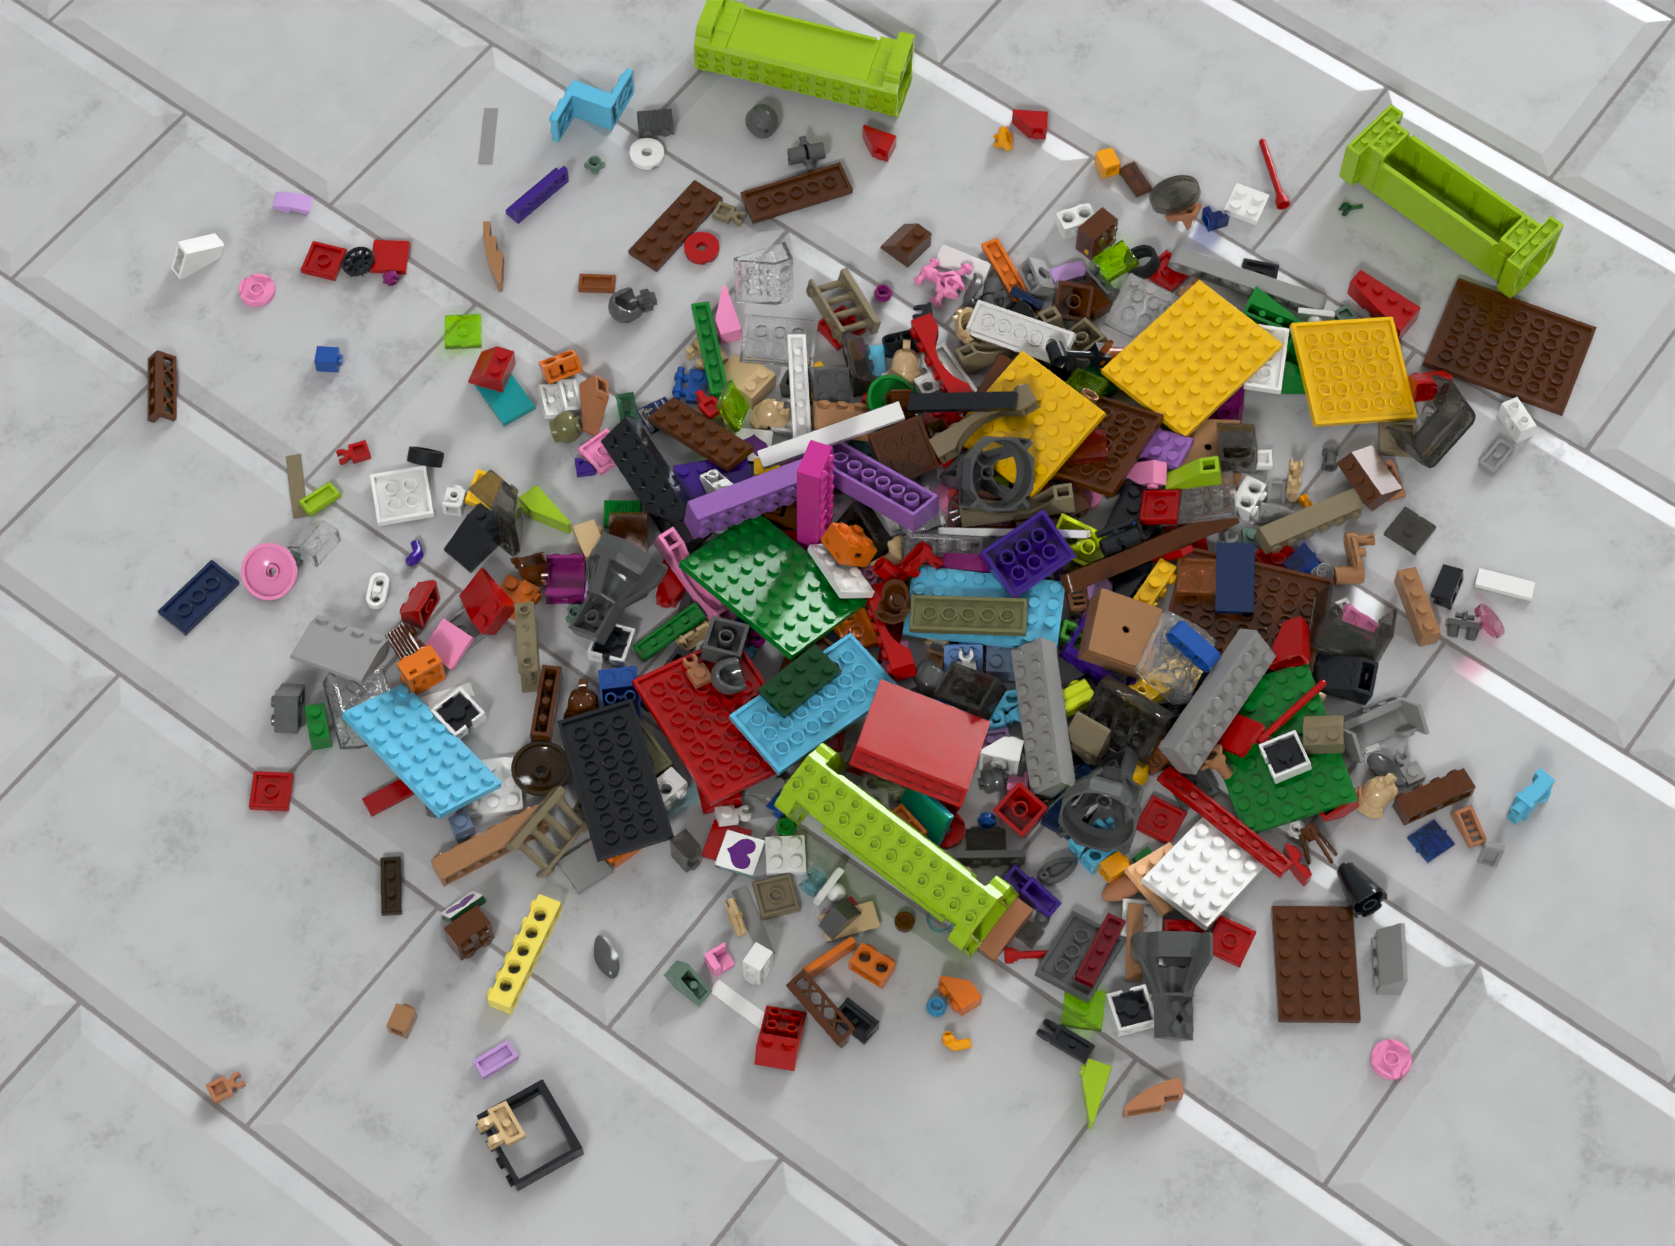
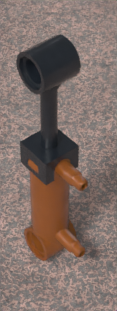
[1045,340,1125,369]

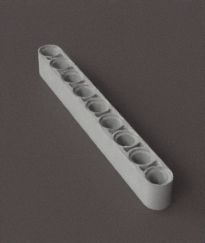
[1168,248,1327,311]

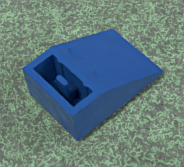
[598,665,643,722]

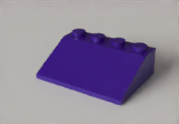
[673,457,752,500]
[978,509,1076,598]

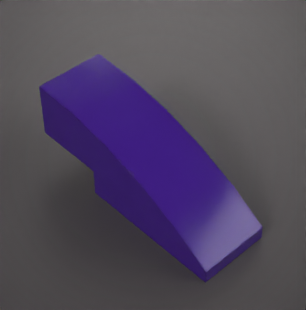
[1001,864,1062,918]

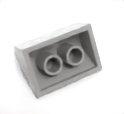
[1371,923,1408,995]

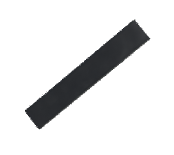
[907,391,1018,413]

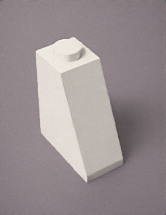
[171,233,224,280]

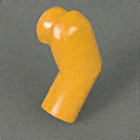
[942,1031,972,1051]

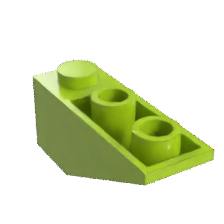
[1165,456,1222,490]

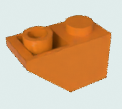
[937,975,982,1017]

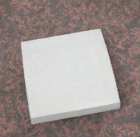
[537,379,581,419]

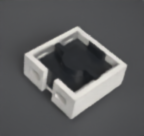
[587,624,636,667]
[430,687,487,740]
[1259,730,1312,784]
[1105,984,1154,1037]

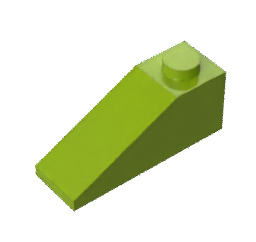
[519,485,572,534]
[1079,1058,1112,1129]

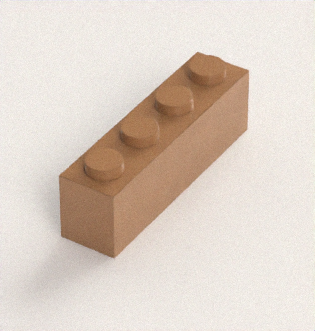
[1394,567,1441,647]

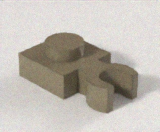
[712,201,746,226]

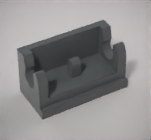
[1084,264,1120,302]

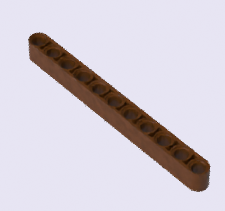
[1059,505,1240,594]

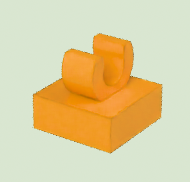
[993,126,1013,151]

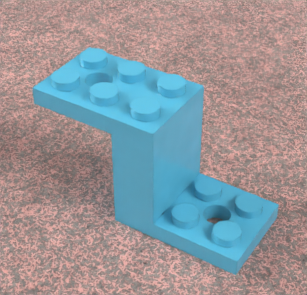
[549,68,635,142]

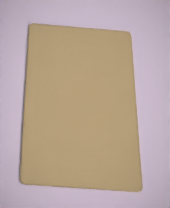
[819,901,880,941]

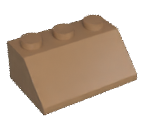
[811,400,871,441]

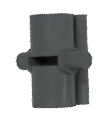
[787,136,826,171]
[975,278,1007,308]

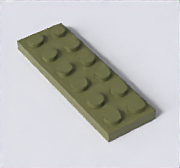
[909,595,1028,636]

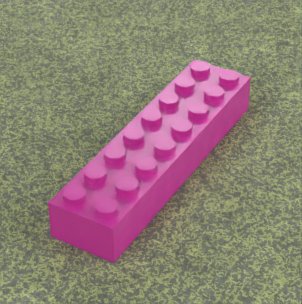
[797,440,835,551]

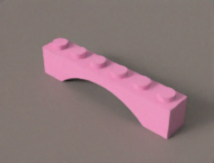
[653,527,739,622]

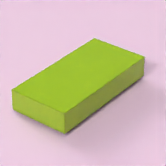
[299,482,341,517]

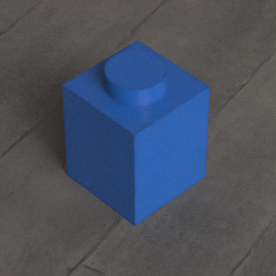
[314,346,343,373]

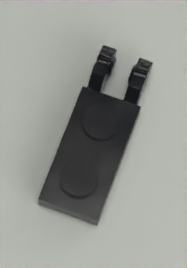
[1036,1018,1095,1064]

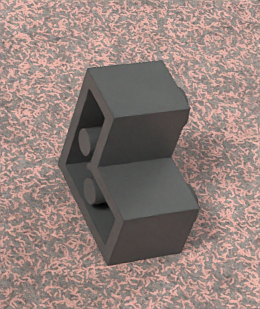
[271,683,305,734]

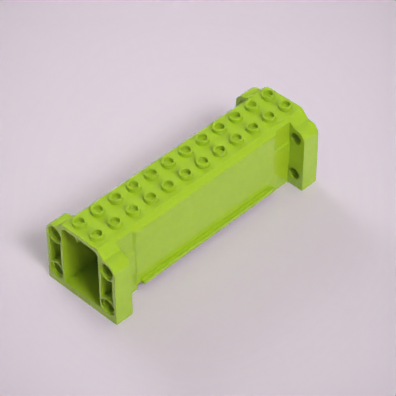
[694,0,915,118]
[1339,104,1564,299]
[774,743,1019,958]

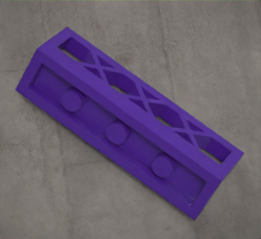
[505,166,569,224]

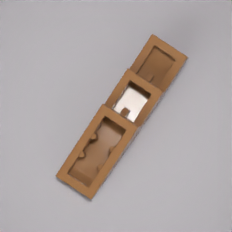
[483,221,504,292]

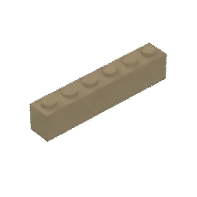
[1254,488,1365,555]

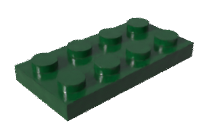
[757,644,842,719]

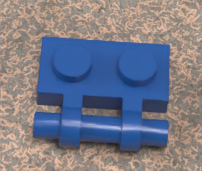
[672,367,707,405]

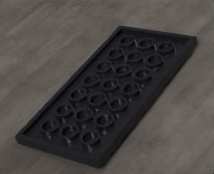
[557,699,675,862]

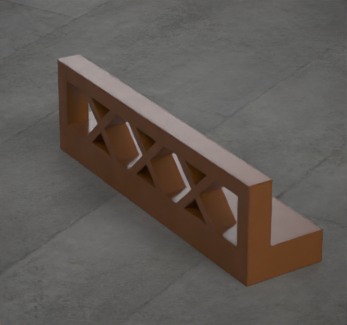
[147,350,177,423]
[786,969,857,1048]

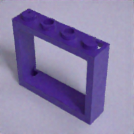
[1058,604,1159,699]

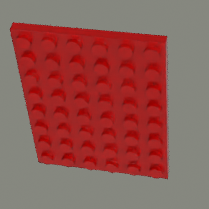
[632,648,807,806]

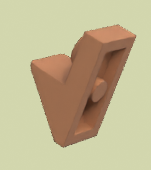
[1165,203,1202,231]

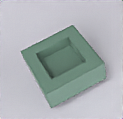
[1334,304,1358,320]
[1241,528,1261,548]

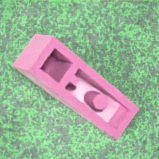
[715,285,742,344]
[1127,460,1167,489]

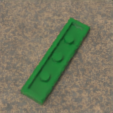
[633,602,707,662]

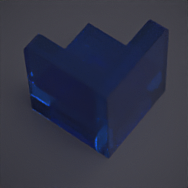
[1201,206,1230,232]

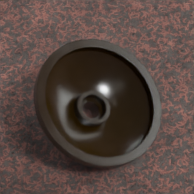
[511,741,571,796]

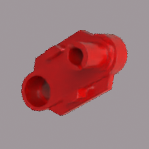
[873,541,944,582]

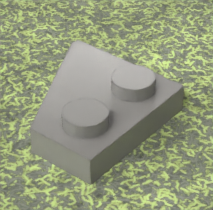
[740,774,789,799]

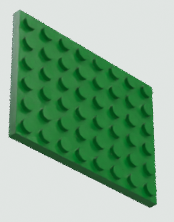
[678,515,867,660]
[1222,664,1358,834]

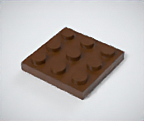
[867,415,940,479]

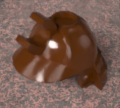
[510,552,551,587]
[873,579,911,625]
[563,679,598,719]

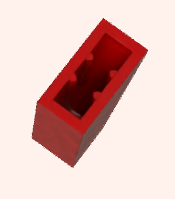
[656,559,687,608]
[1269,616,1310,672]

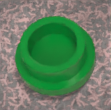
[776,818,796,836]

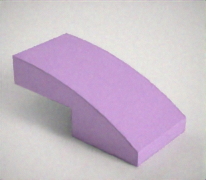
[272,192,313,215]
[1049,261,1086,284]

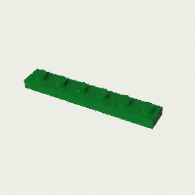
[691,301,729,397]

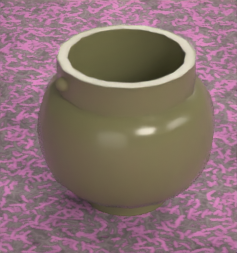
[549,412,583,443]

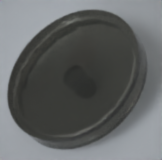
[1149,175,1201,215]

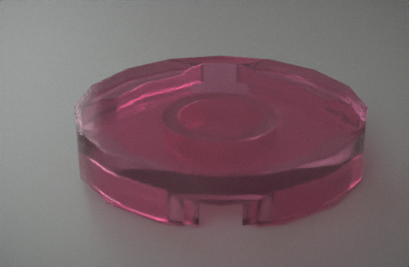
[1474,603,1505,638]

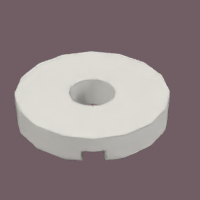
[629,138,665,170]

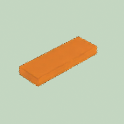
[802,936,856,982]

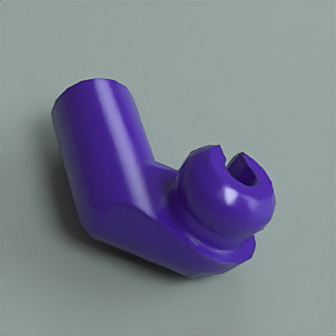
[405,540,424,566]

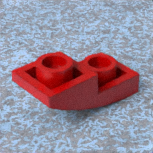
[1283,843,1312,886]

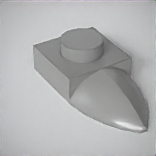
[1258,502,1295,524]

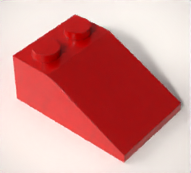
[459,568,515,635]

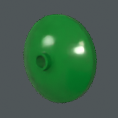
[866,375,916,427]

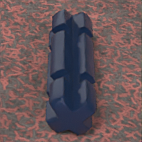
[1010,286,1044,311]

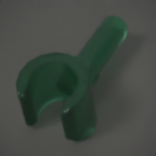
[1338,202,1364,216]

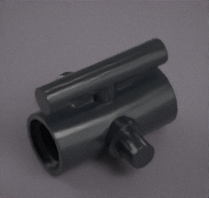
[1095,518,1141,557]

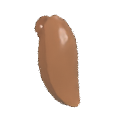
[1102,875,1139,902]

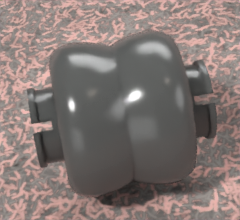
[978,767,1008,794]

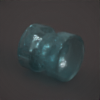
[799,869,827,897]

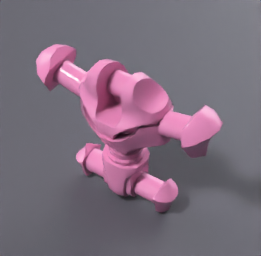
[913,258,972,309]

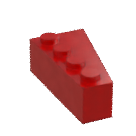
[1347,269,1421,340]

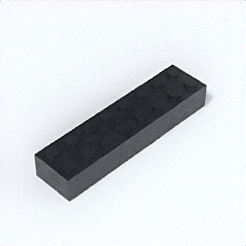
[601,417,713,555]

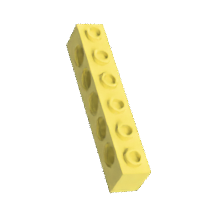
[486,894,562,1015]

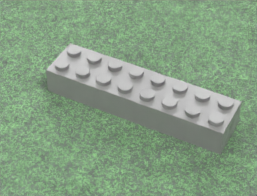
[1158,629,1276,775]
[1011,637,1076,800]

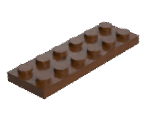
[740,162,853,224]
[628,180,723,272]
[648,397,754,472]

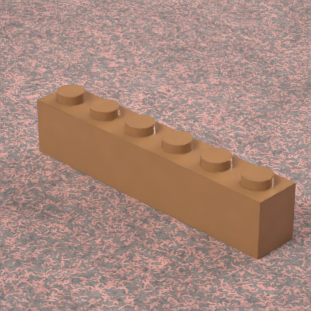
[431,805,549,887]

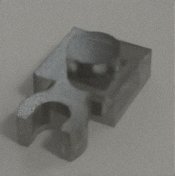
[1016,912,1050,949]

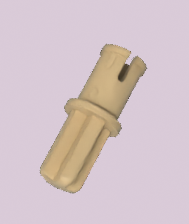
[724,898,747,937]

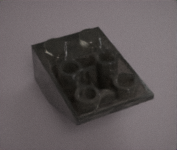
[1216,422,1258,474]

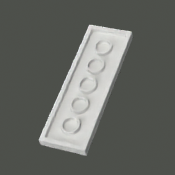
[965,300,1077,368]

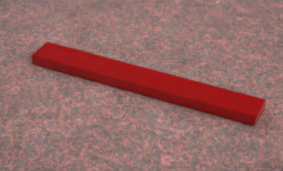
[1156,766,1293,878]

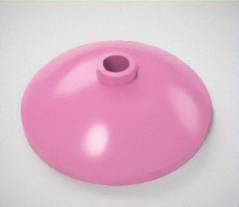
[241,543,297,600]

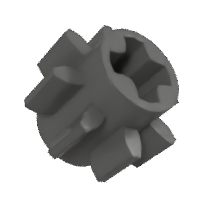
[636,288,657,312]

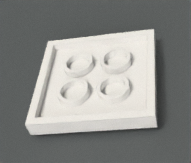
[370,466,434,526]
[463,756,524,818]

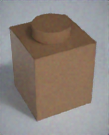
[387,1003,417,1039]

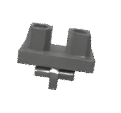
[1445,608,1482,641]

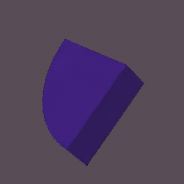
[574,458,596,478]

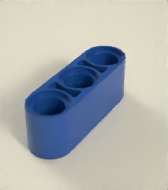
[1166,621,1221,672]

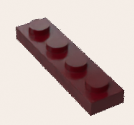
[1074,913,1126,988]

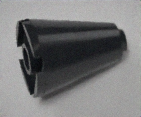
[1337,862,1387,918]

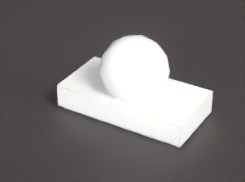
[1296,307,1335,322]
[813,867,846,906]

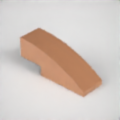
[979,897,1033,962]
[1122,1077,1184,1118]

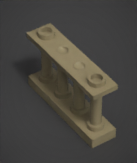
[806,268,881,345]
[514,601,540,693]
[504,786,588,878]

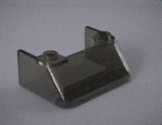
[1385,375,1476,468]
[469,469,523,557]
[1310,584,1397,663]

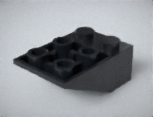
[1313,654,1379,706]

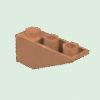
[579,375,609,436]

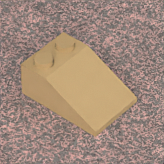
[723,354,776,410]

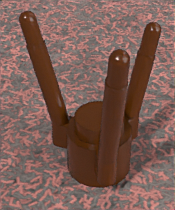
[1298,822,1337,865]

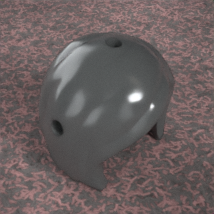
[745,104,778,139]
[608,287,642,323]
[711,657,747,695]
[912,659,949,697]

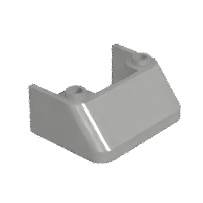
[1344,696,1429,763]

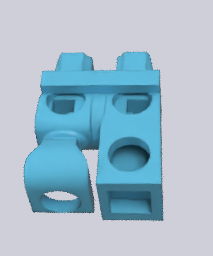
[971,689,1022,731]
[1507,768,1556,825]
[1067,817,1121,875]

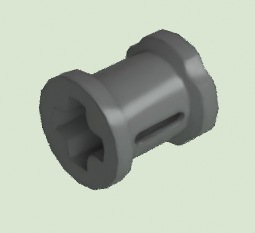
[1321,447,1339,472]

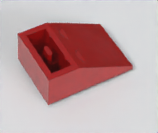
[754,1006,806,1071]

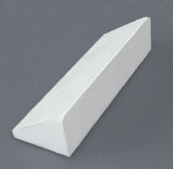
[936,244,991,284]

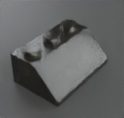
[841,331,877,397]
[836,501,892,568]

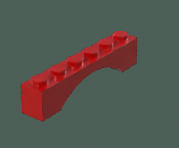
[909,313,973,415]
[864,581,917,682]

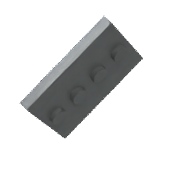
[1035,911,1127,1004]

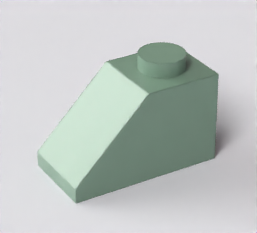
[664,960,712,1006]

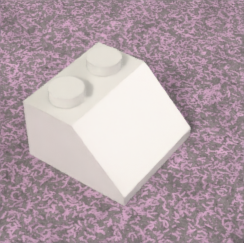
[978,736,1024,776]

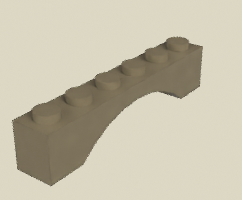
[955,306,1065,375]
[929,383,1040,464]
[958,483,1075,528]

